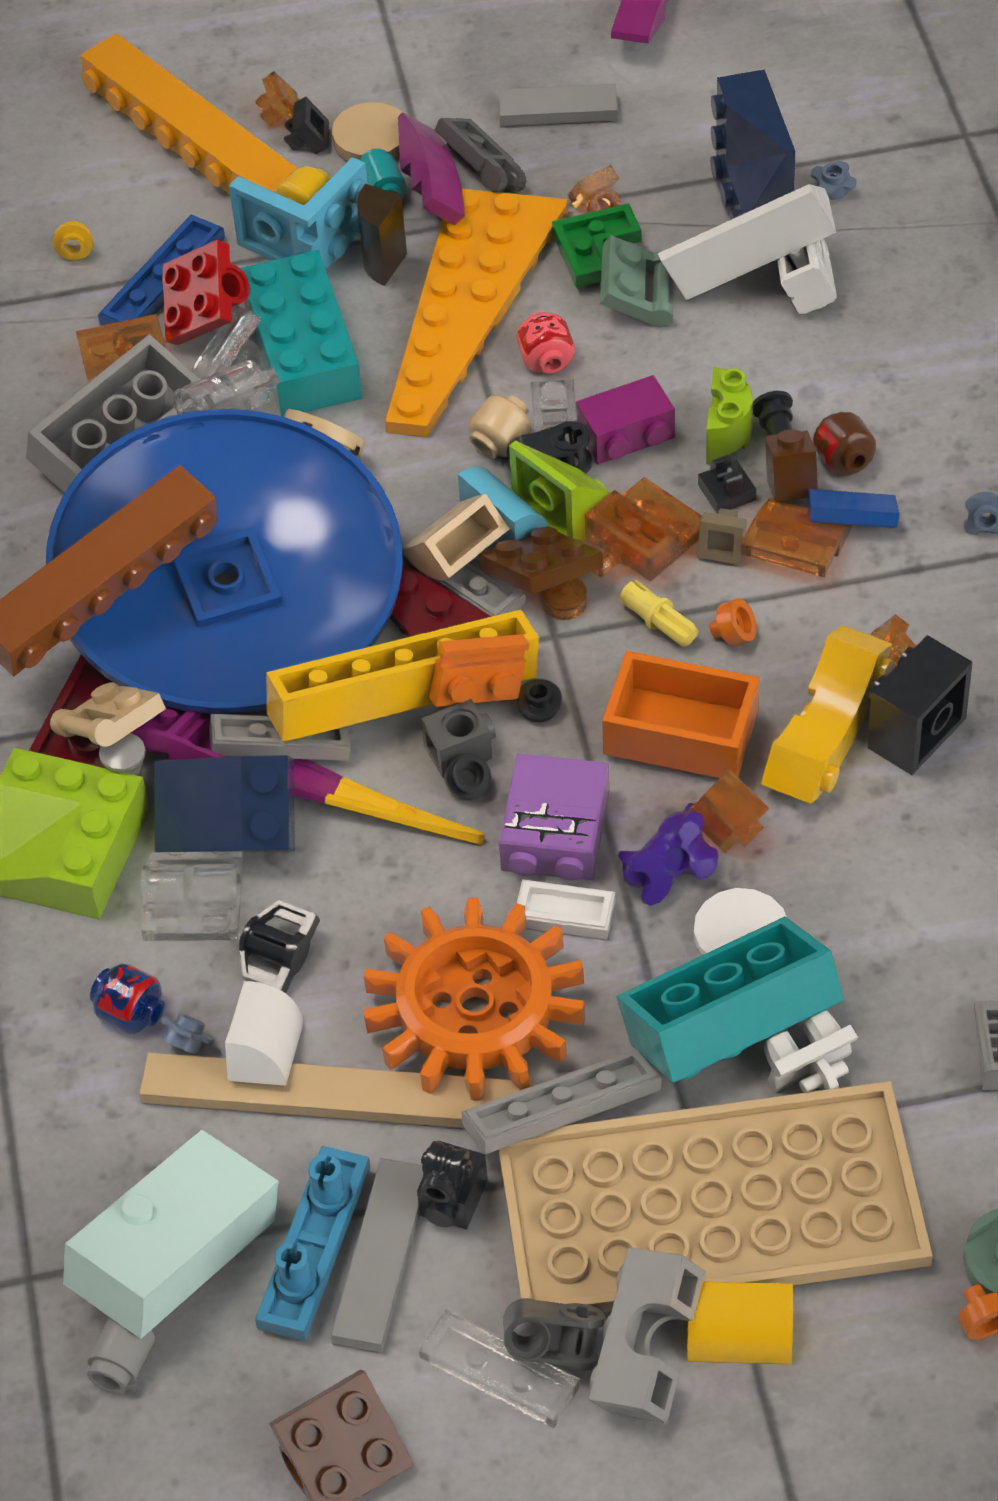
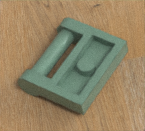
[600,235,673,327]

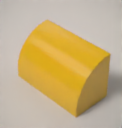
[687,1281,793,1364]

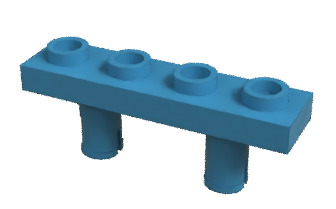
[255,1146,371,1341]

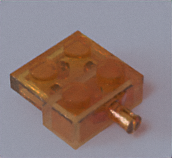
[585,477,702,582]

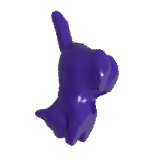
[618,803,719,906]

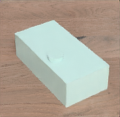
[63,1130,279,1339]

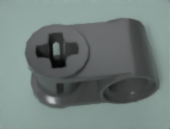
[503,1298,606,1371]

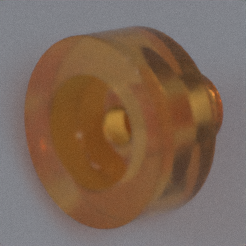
[542,578,587,620]

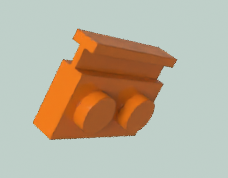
[429,634,530,707]

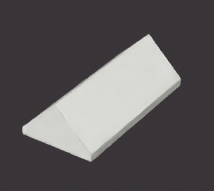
[658,184,836,300]

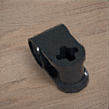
[506,421,593,474]

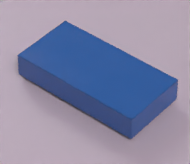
[807,489,899,528]

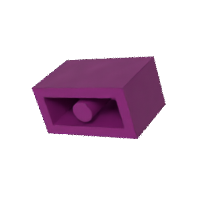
[576,375,675,465]

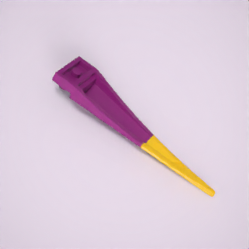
[131,706,485,845]

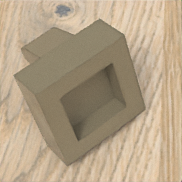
[697,508,747,565]

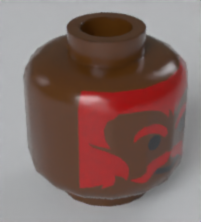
[813,412,876,476]

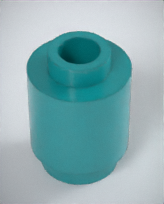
[360,149,407,199]

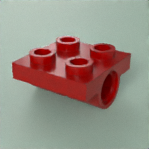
[162,240,250,345]

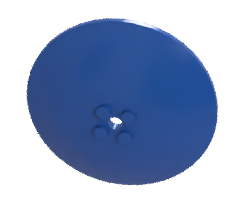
[46,409,403,714]

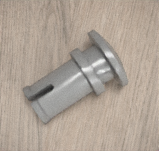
[99,733,146,777]

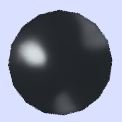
[753,390,793,436]

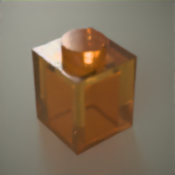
[687,769,769,853]

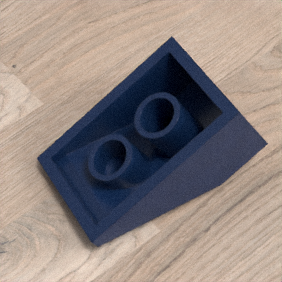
[154,755,295,854]

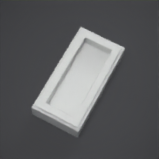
[517,879,615,940]

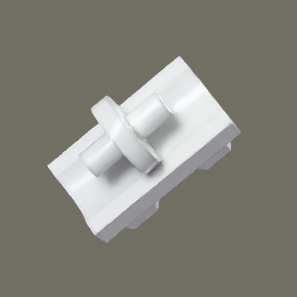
[763,1010,858,1093]

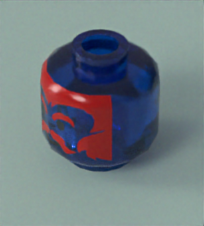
[90,963,165,1034]

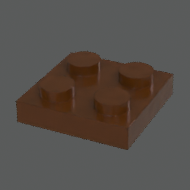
[479,527,603,595]

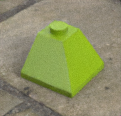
[509,441,610,541]

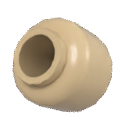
[468,395,532,459]

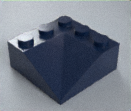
[710,69,796,220]

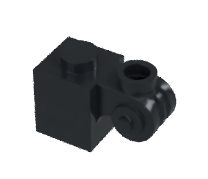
[417,1140,488,1230]

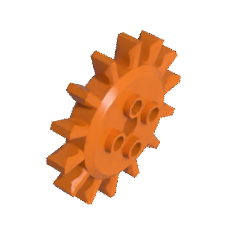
[363,897,586,1100]

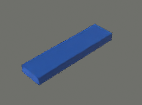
[98,214,225,339]

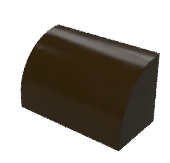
[357,184,407,286]

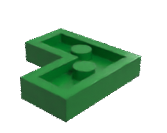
[552,203,642,288]

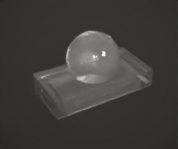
[191,305,261,389]

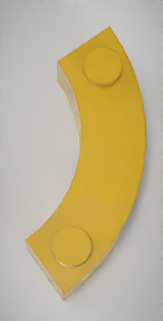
[761,625,893,804]

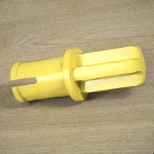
[619,580,699,647]

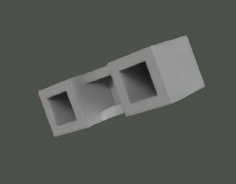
[588,1247,706,1423]

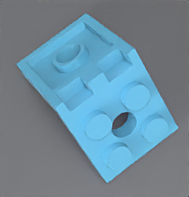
[229,157,369,269]

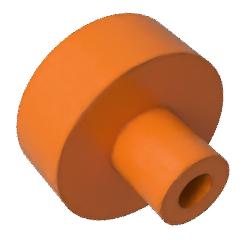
[709,598,757,646]
[958,1284,998,1340]

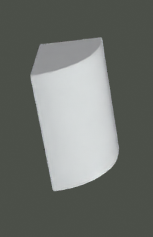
[225,981,303,1086]

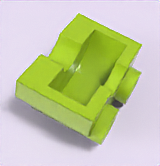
[706,367,753,464]

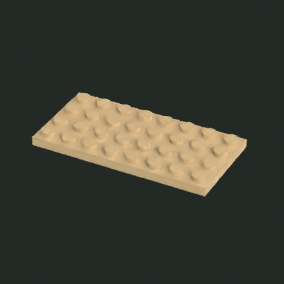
[498,1081,933,1312]

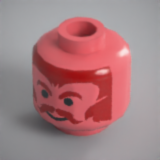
[516,312,575,374]

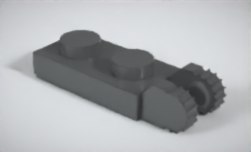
[434,118,527,192]

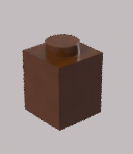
[765,430,818,502]

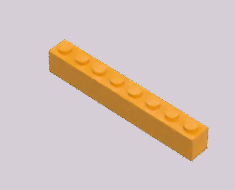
[80,33,297,194]

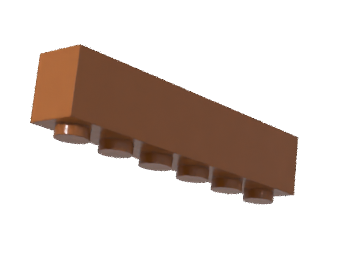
[0,465,217,677]

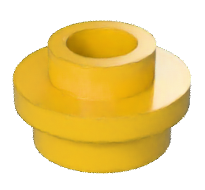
[53,221,93,261]

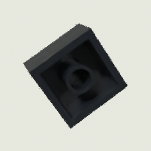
[867,635,973,775]

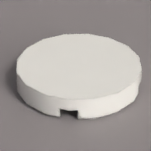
[694,888,787,955]

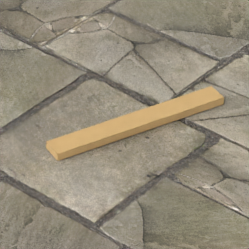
[139,1052,535,1128]

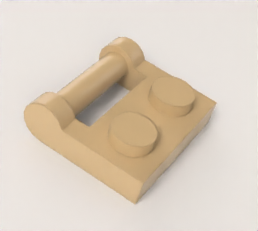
[50,682,166,747]

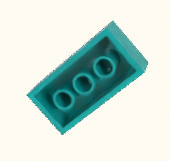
[240,250,363,417]
[616,916,844,1083]

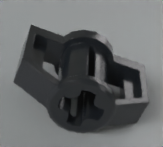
[239,900,320,993]

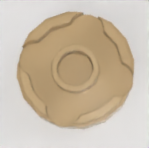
[332,102,402,161]
[284,409,366,457]

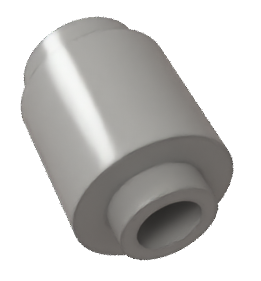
[87,1317,156,1393]

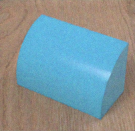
[458,466,549,542]

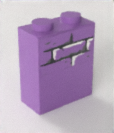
[499,753,610,880]

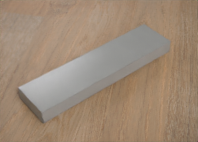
[462,1049,661,1154]
[331,1158,423,1353]

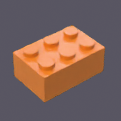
[602,650,760,782]

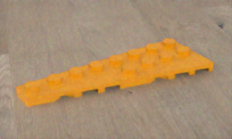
[385,189,568,437]

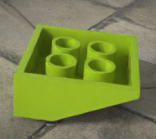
[0,747,150,920]

